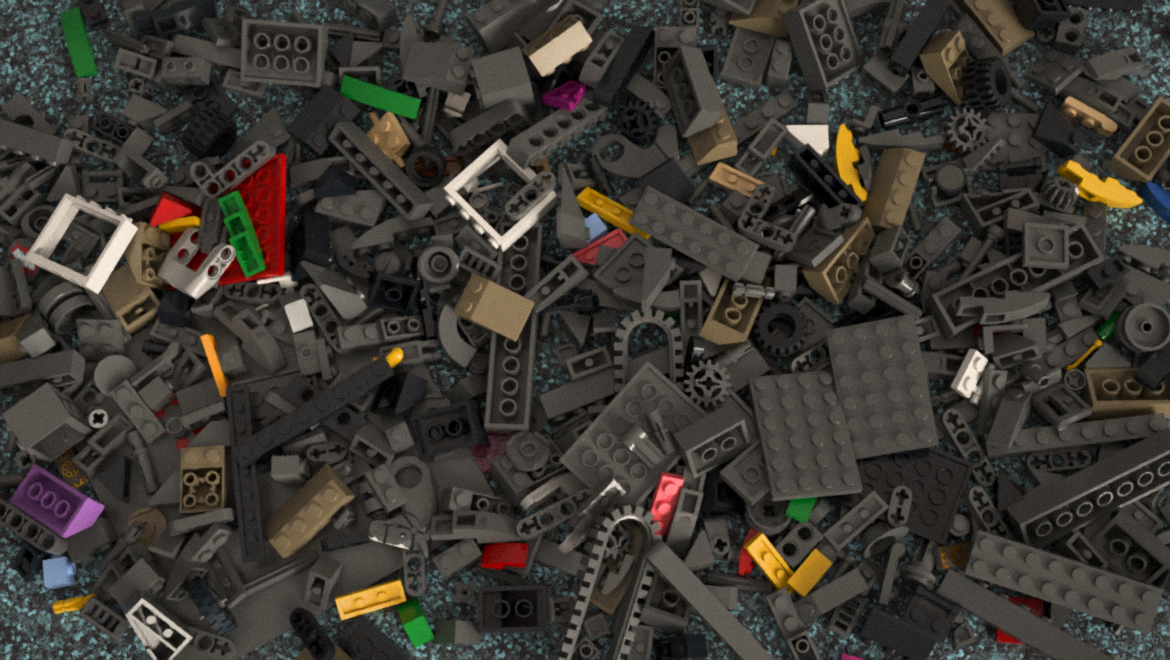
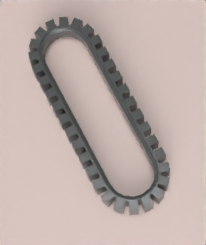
[613,308,684,509]
[550,503,662,660]

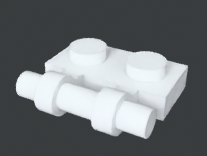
[950,349,997,405]

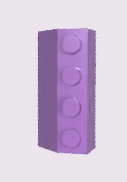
[9,463,105,538]

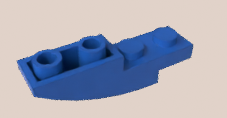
[1139,181,1170,224]

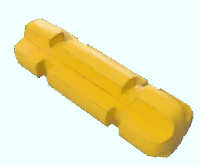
[53,594,98,614]

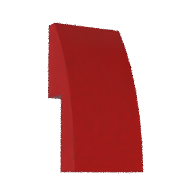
[737,528,758,577]
[481,543,528,570]

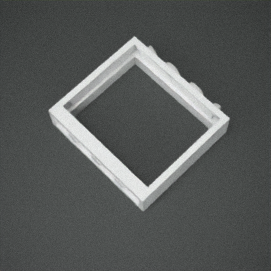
[444,139,558,252]
[25,193,138,294]

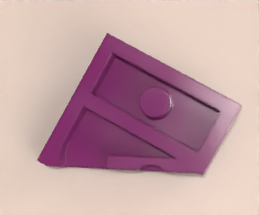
[542,80,586,111]

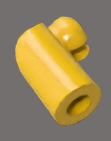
[373,347,403,369]

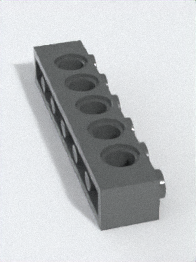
[506,88,609,170]

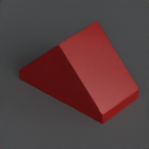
[150,191,193,227]

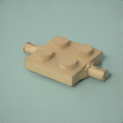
[366,112,411,171]

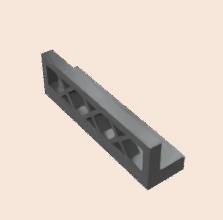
[91,192,168,249]

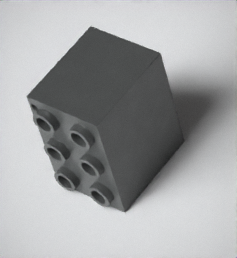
[469,46,537,113]
[1,382,94,462]

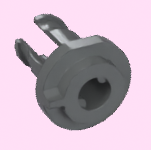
[900,539,940,592]

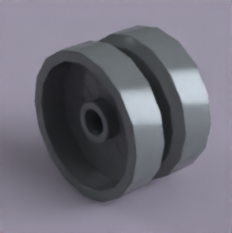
[38,281,96,334]
[1114,303,1170,353]

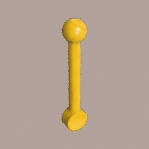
[1066,339,1102,372]

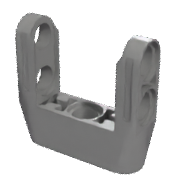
[157,226,236,300]
[520,471,591,555]

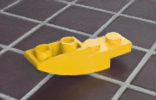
[834,123,868,207]
[1056,160,1143,208]

